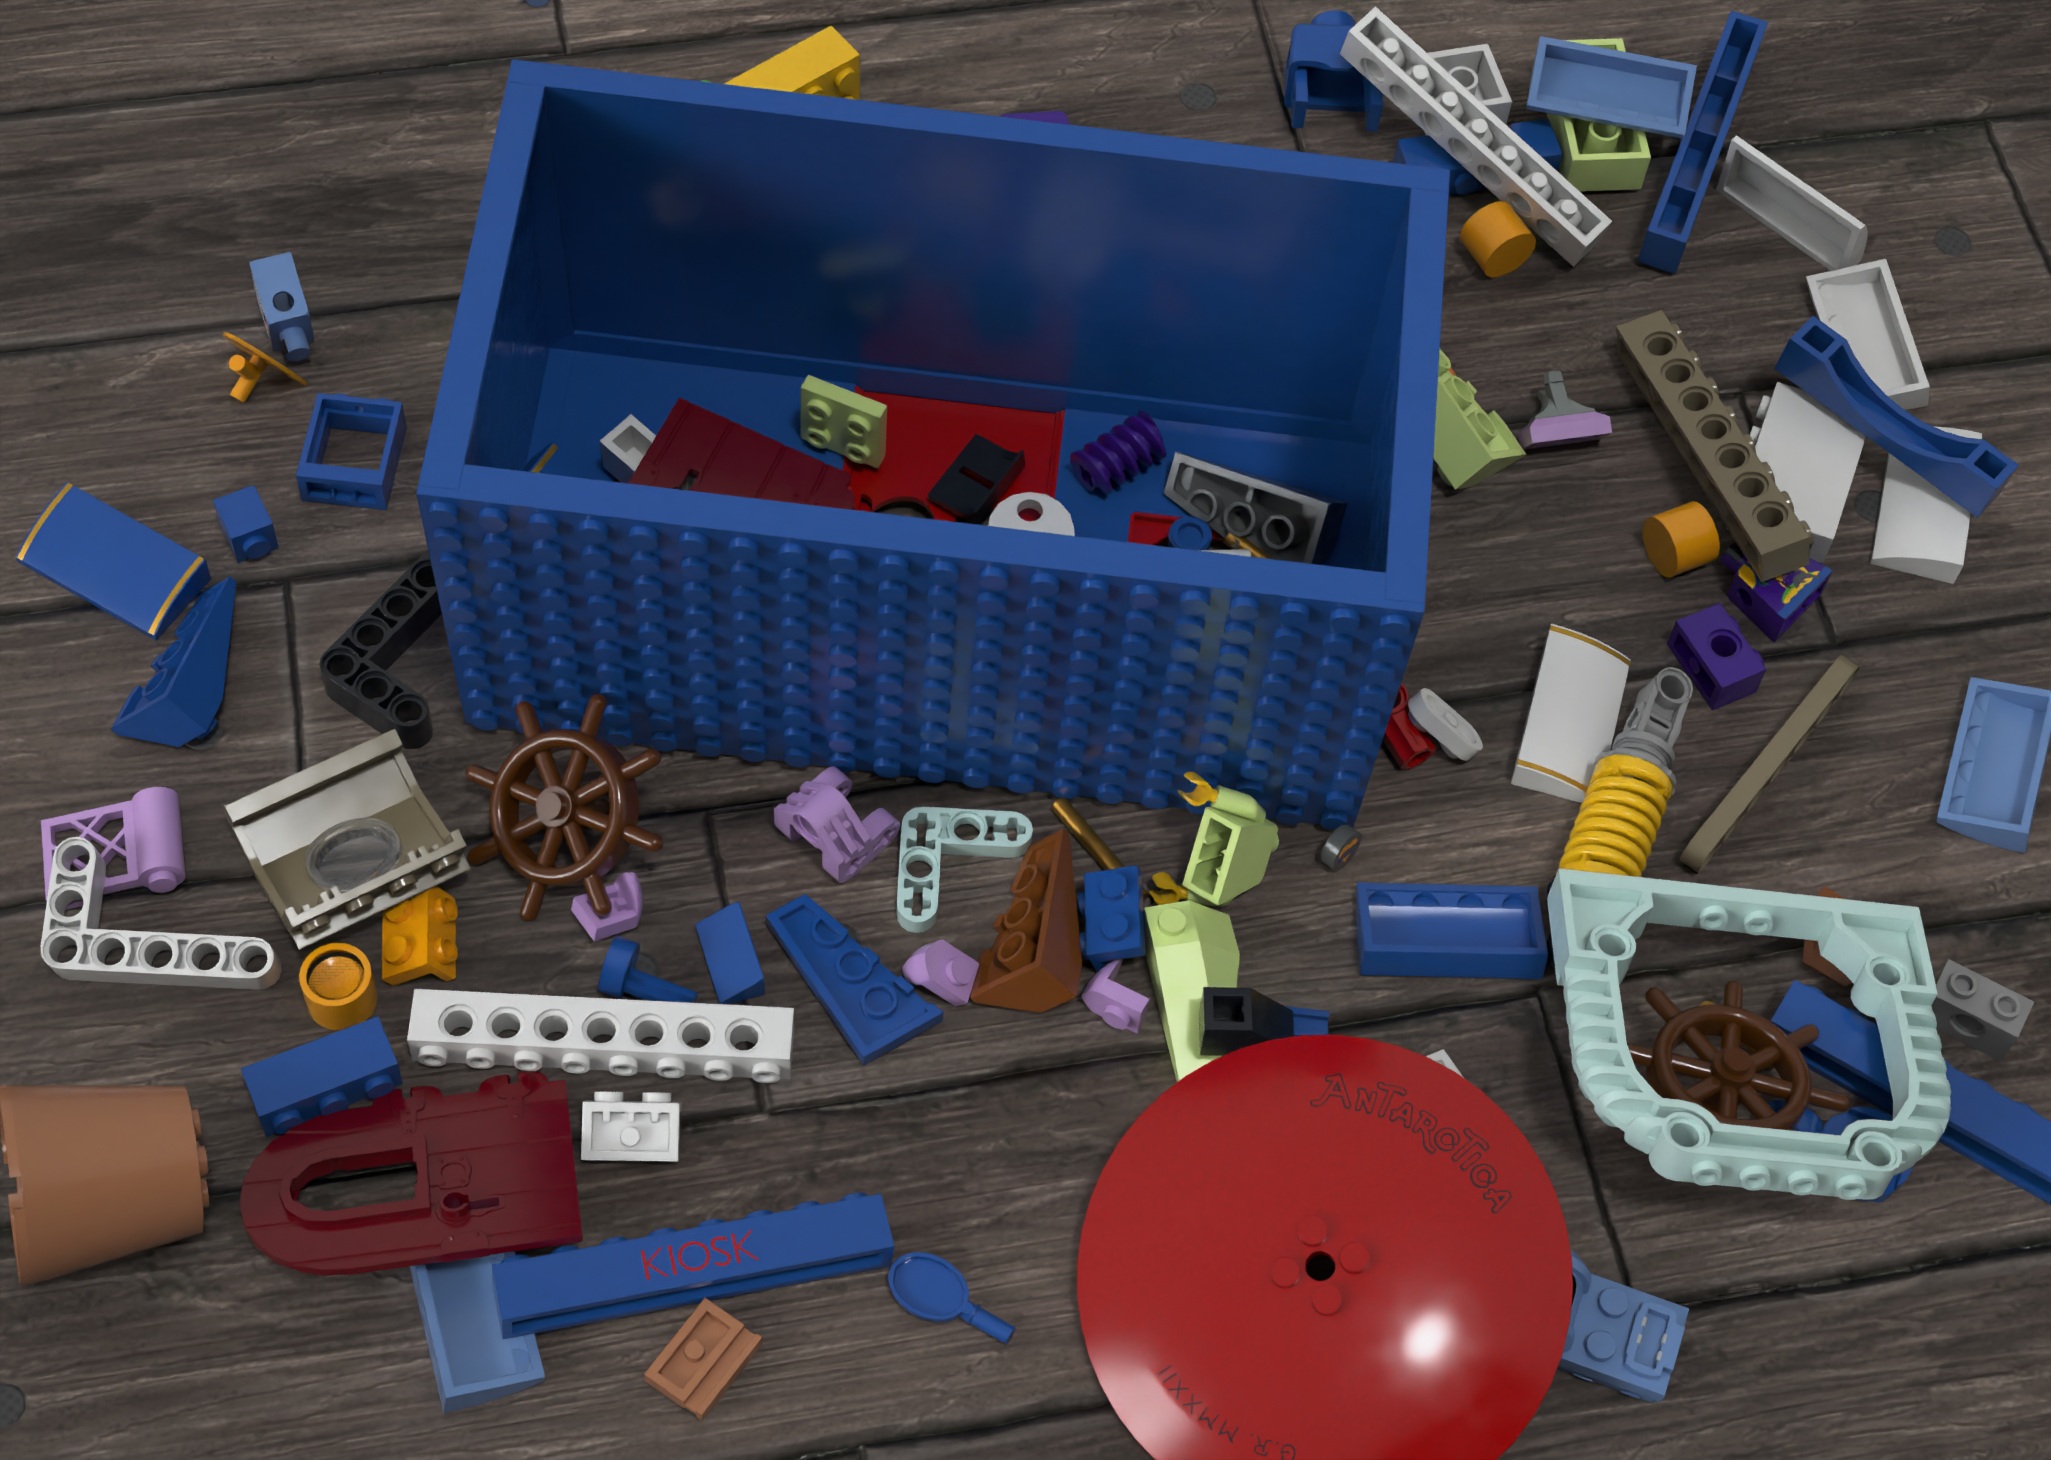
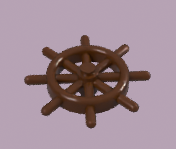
[465,693,664,922]
[1627,981,1851,1131]

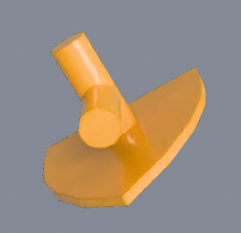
[222,332,308,403]

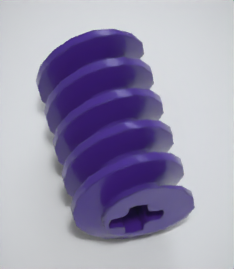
[1070,410,1167,495]

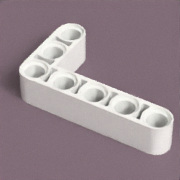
[41,837,282,990]

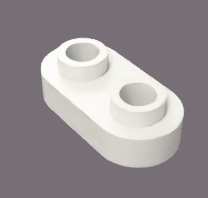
[1408,688,1483,761]

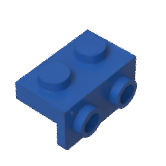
[1079,865,1145,972]

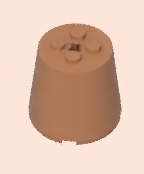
[0,1085,209,1286]

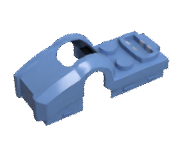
[1557,1249,1689,1403]

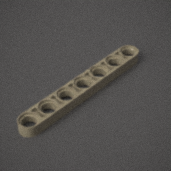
[1679,655,1860,873]

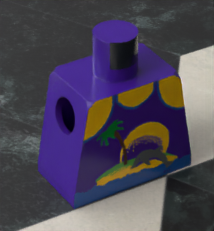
[1720,542,1832,643]

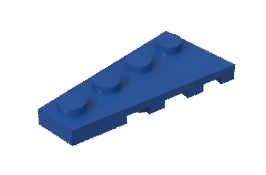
[766,894,944,1065]

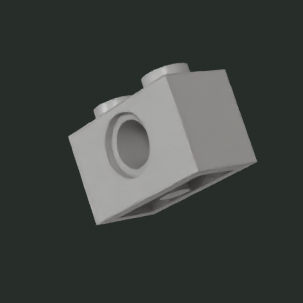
[1931,959,2034,1061]

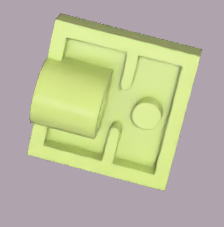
[801,375,887,468]

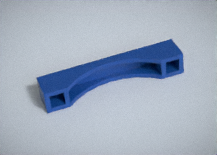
[1774,316,2019,518]

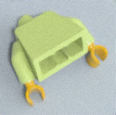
[1149,772,1279,907]

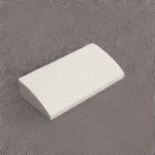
[1870,426,1982,584]

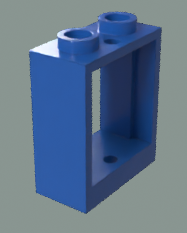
[296,393,407,510]

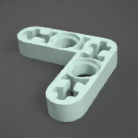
[896,807,1033,933]

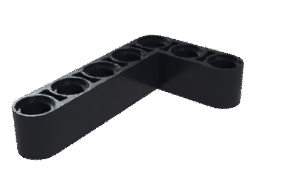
[319,550,442,749]

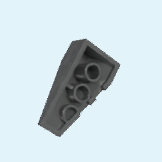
[1164,452,1347,565]

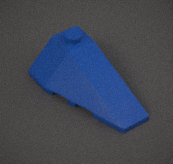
[111,576,236,747]

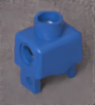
[1284,10,1383,132]

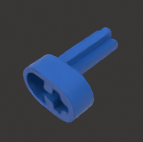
[598,935,698,1003]

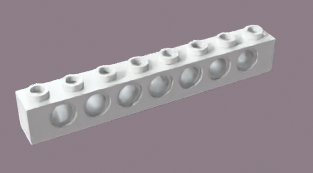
[1340,6,1612,267]
[407,989,794,1083]

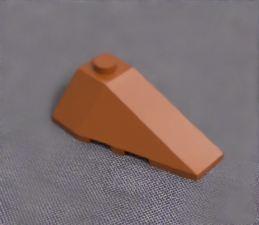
[970,829,1082,1013]

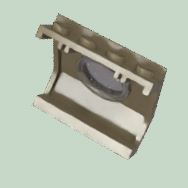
[224,729,471,950]

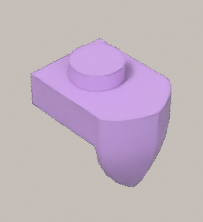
[571,872,643,941]
[902,940,980,1007]
[1081,959,1149,1034]

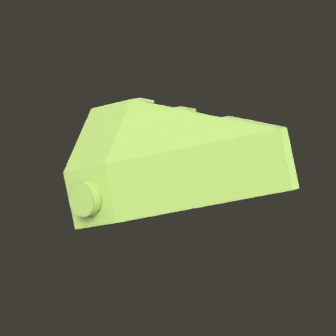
[1433,349,1526,490]
[1143,900,1240,1082]

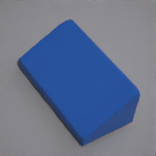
[695,902,765,1005]

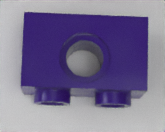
[1667,603,1766,711]

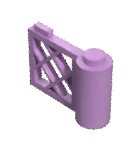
[41,787,186,910]

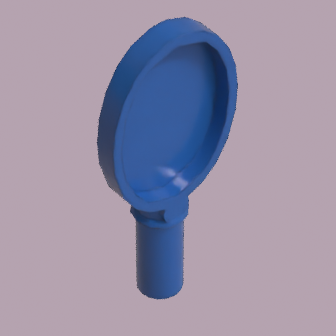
[888,1252,1016,1345]

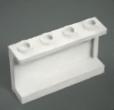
[1726,382,1866,563]

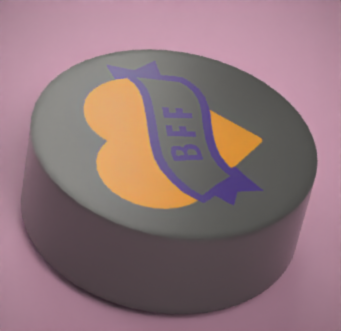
[1321,824,1362,871]

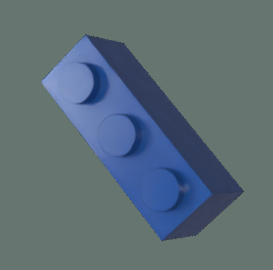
[240,1016,403,1137]

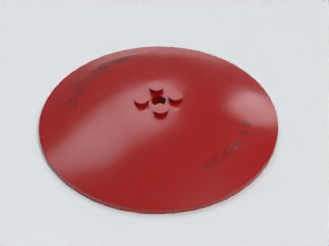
[1077,1035,1573,1460]

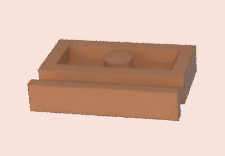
[644,1298,763,1422]

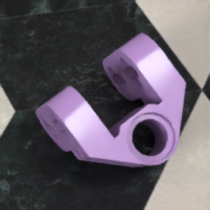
[774,766,901,883]

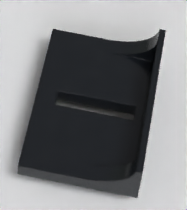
[928,434,1026,525]

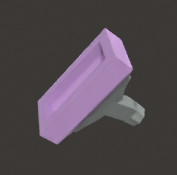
[1518,371,1612,450]

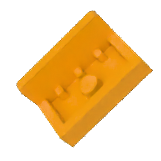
[382,886,458,986]

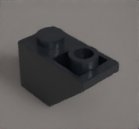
[1199,987,1294,1056]

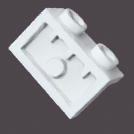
[581,1091,682,1162]

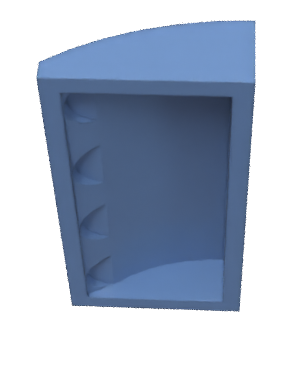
[1526,36,1697,139]
[1937,677,2051,853]
[410,1206,545,1413]

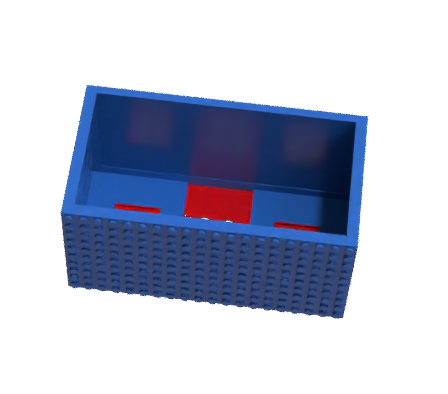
[416,59,1450,830]

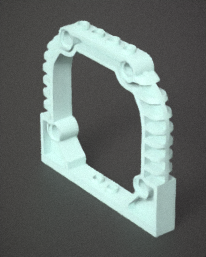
[1547,869,1951,1200]

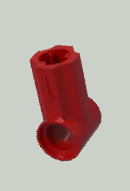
[1383,683,1436,770]

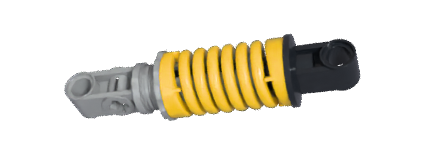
[1546,667,1693,968]

